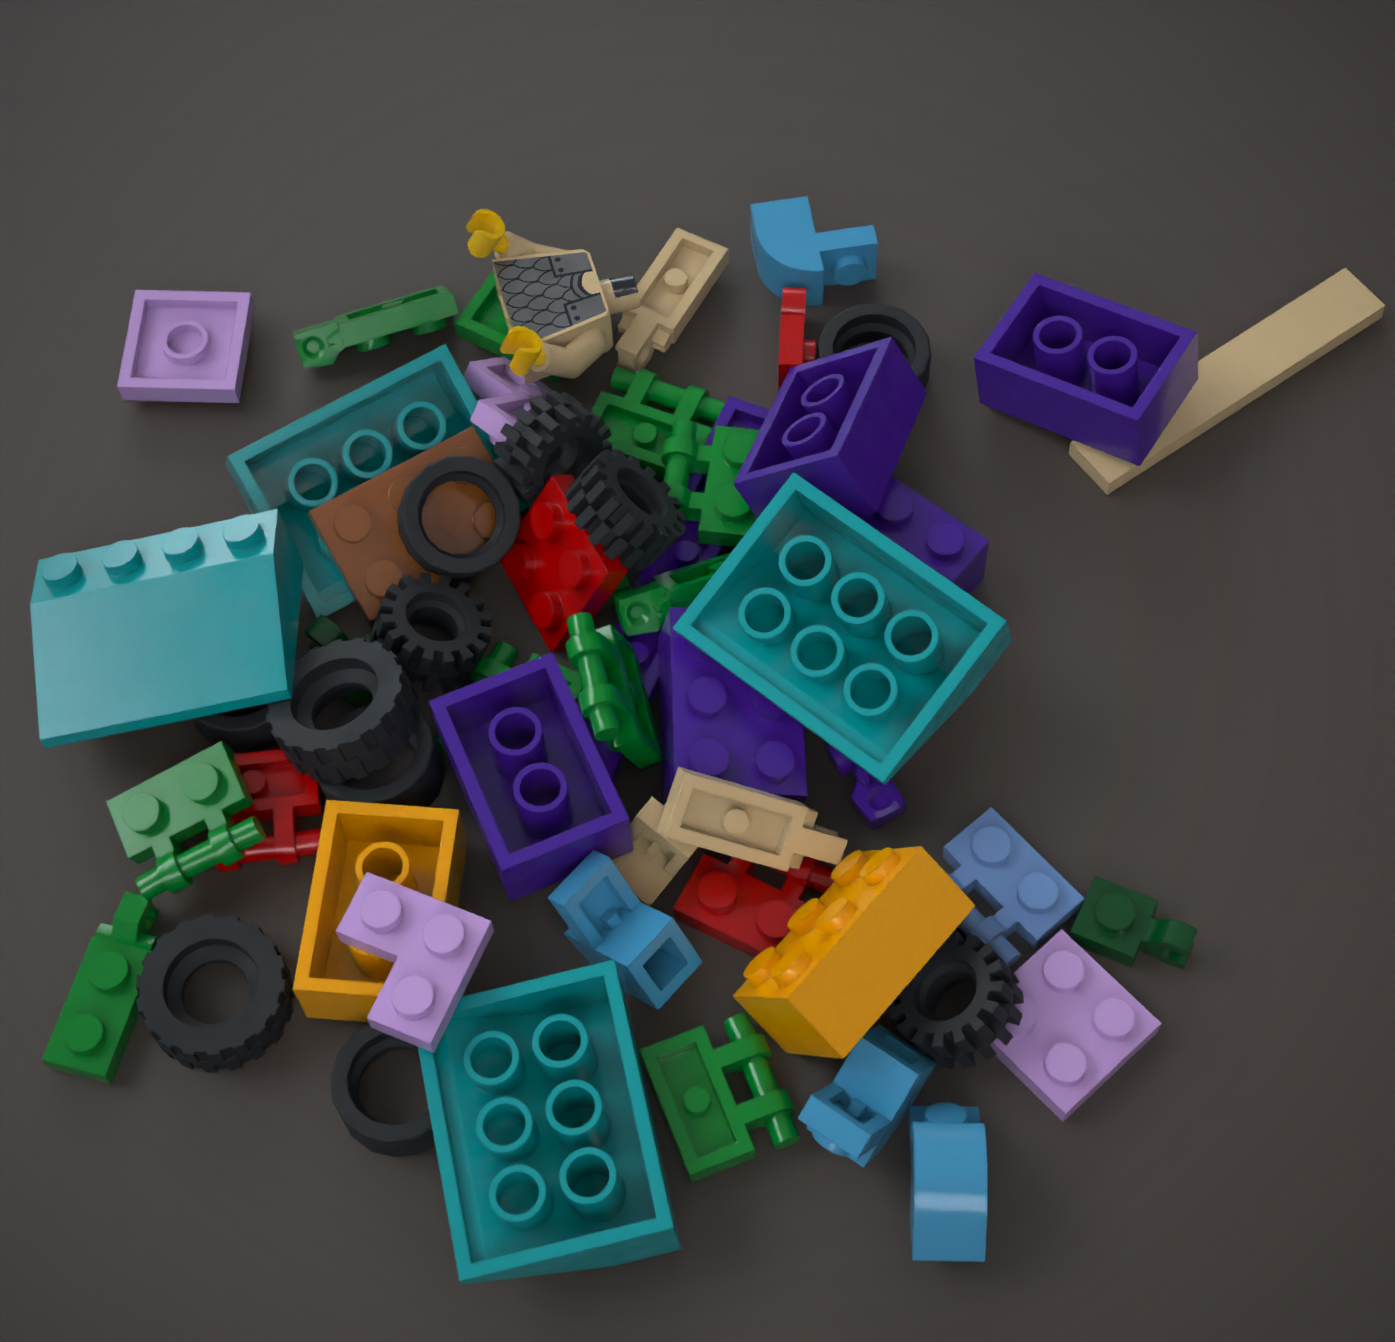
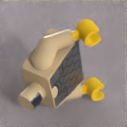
[466,209,640,384]

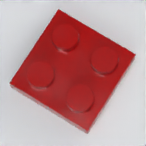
[500,475,628,653]

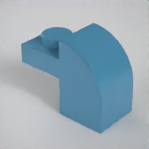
[750,196,878,306]
[547,850,703,1010]
[797,1025,937,1168]
[908,1102,988,1262]

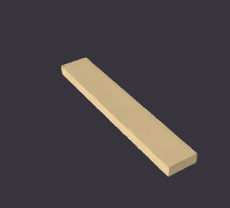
[1069,268,1386,495]

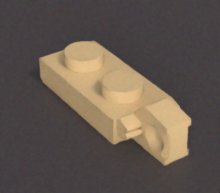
[615,228,729,372]
[657,767,848,872]

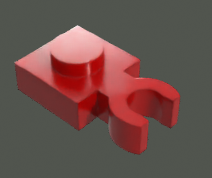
[778,287,816,392]

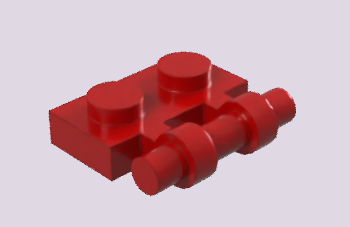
[190,749,323,873]
[673,854,834,958]

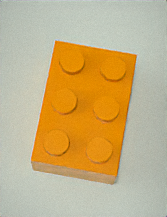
[293,800,468,1022]
[733,846,976,1059]

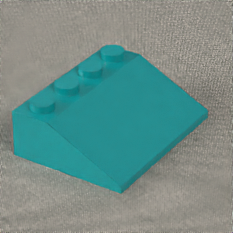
[225,344,530,619]
[673,472,1012,785]
[30,509,304,748]
[418,959,682,1285]

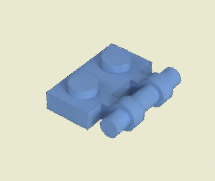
[942,807,1085,968]

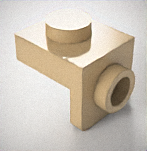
[612,797,698,906]

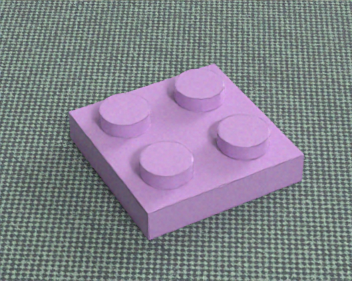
[117,290,255,403]
[990,929,1161,1122]

